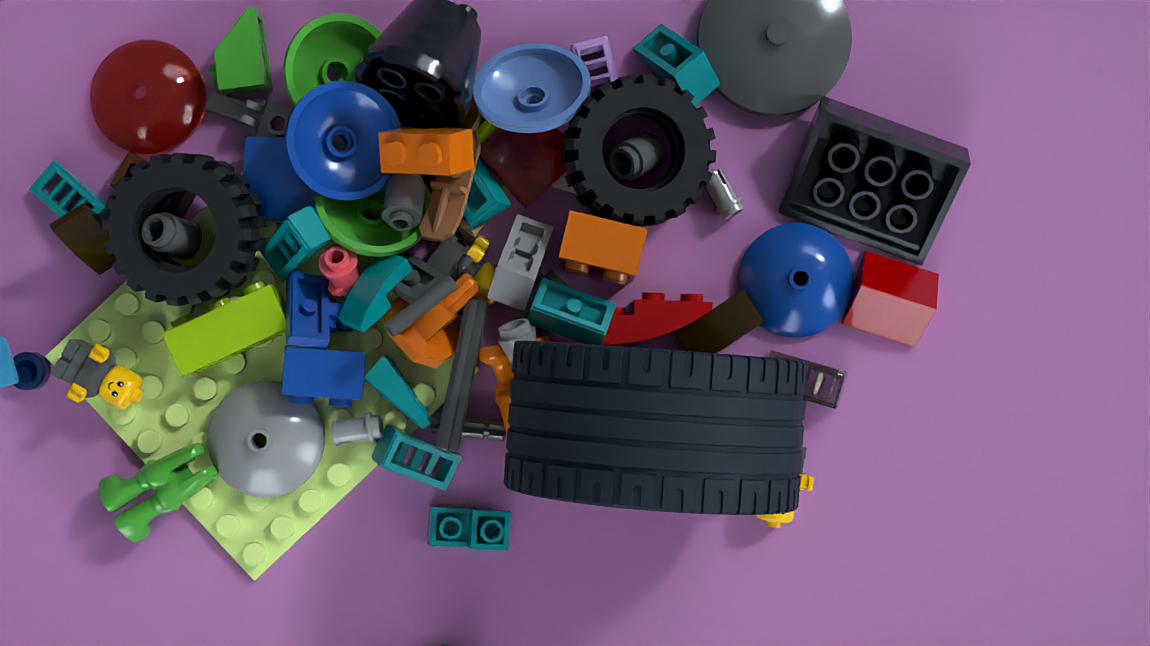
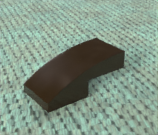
[49,203,117,275]
[675,289,765,353]

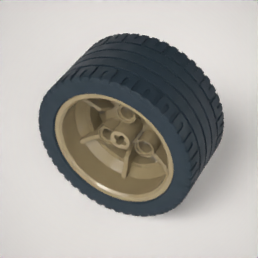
[504,340,808,515]

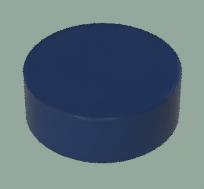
[13,352,51,390]

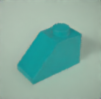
[633,24,720,106]

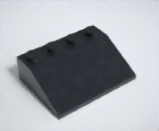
[778,95,971,265]

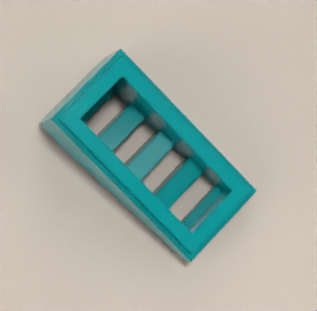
[29,160,111,219]
[260,206,331,282]
[364,354,433,429]
[372,424,462,491]

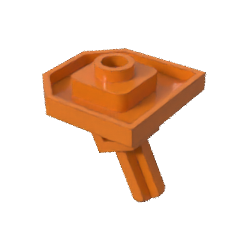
[384,273,481,369]

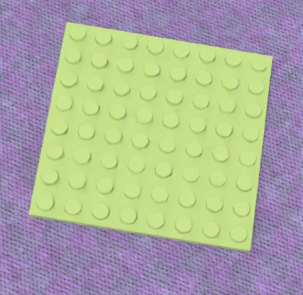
[45,172,480,581]

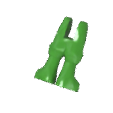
[99,443,218,543]

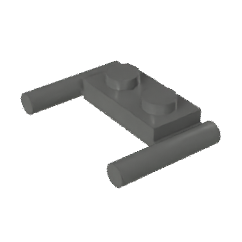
[341,251,458,337]

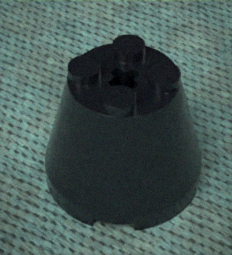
[354,0,481,128]

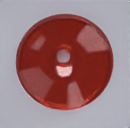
[90,40,206,155]

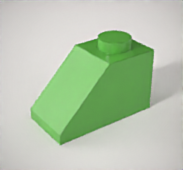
[210,7,273,97]

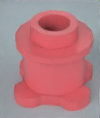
[318,244,362,297]

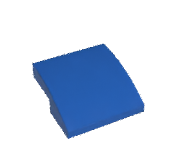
[242,136,316,222]

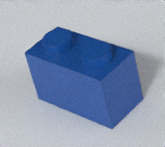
[281,346,366,407]

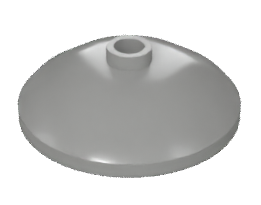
[207,381,325,498]

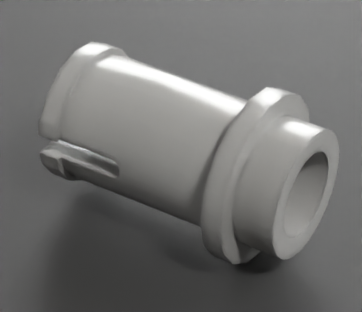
[705,168,744,220]
[331,412,383,446]

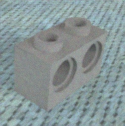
[487,214,554,311]

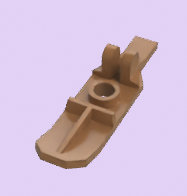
[419,96,482,243]

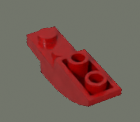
[602,292,713,345]

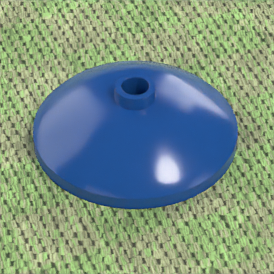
[285,81,402,201]
[738,223,854,338]

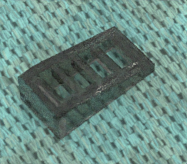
[769,350,848,409]

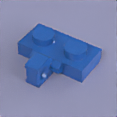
[286,271,353,350]

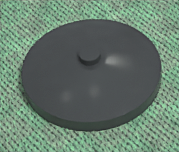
[697,0,852,116]

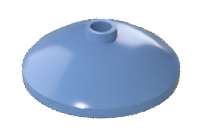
[473,43,591,133]

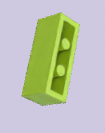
[162,281,286,377]

